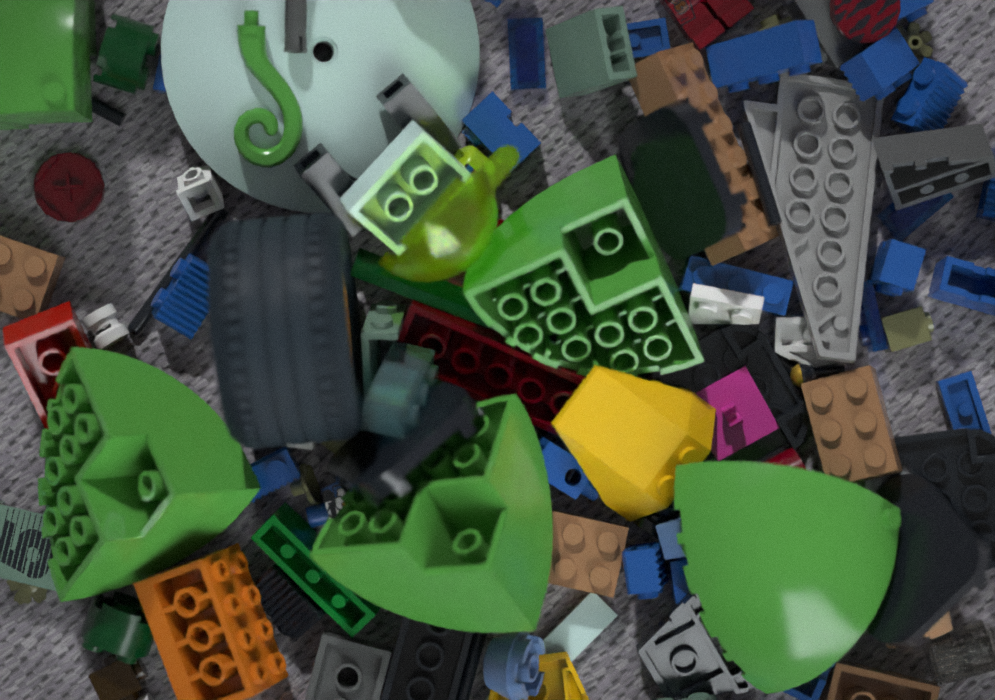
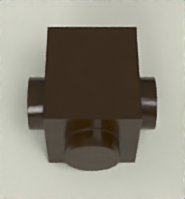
[88,654,148,700]

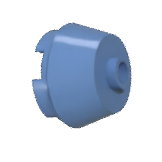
[483,631,545,700]

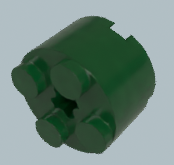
[93,13,160,94]
[80,591,154,664]

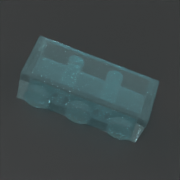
[361,341,439,439]

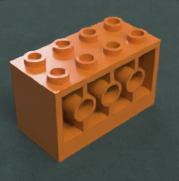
[133,543,289,700]

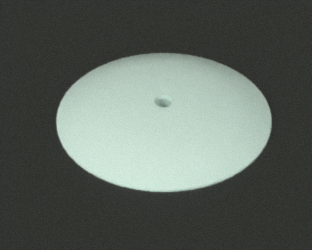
[161,0,480,213]

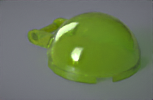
[377,145,520,283]

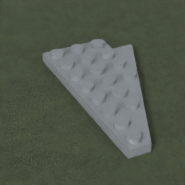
[742,72,884,363]

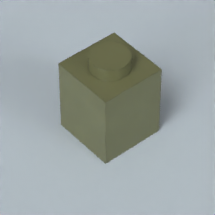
[876,306,934,353]

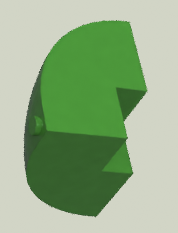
[0,0,97,130]
[463,154,704,378]
[38,348,261,602]
[310,394,553,633]
[674,461,901,694]

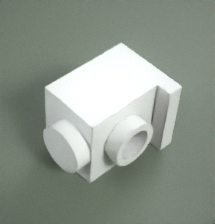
[176,165,224,221]

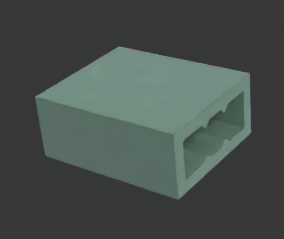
[545,6,637,98]

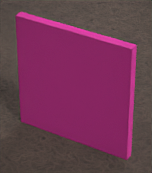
[695,366,780,461]

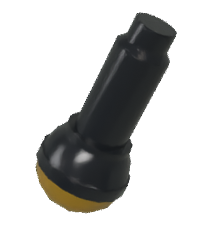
[790,363,845,387]

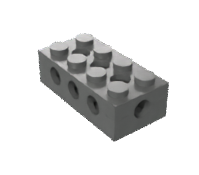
[305,629,393,700]

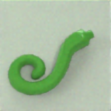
[234,10,303,168]

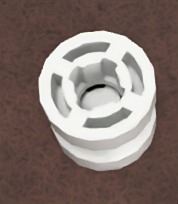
[81,303,130,350]

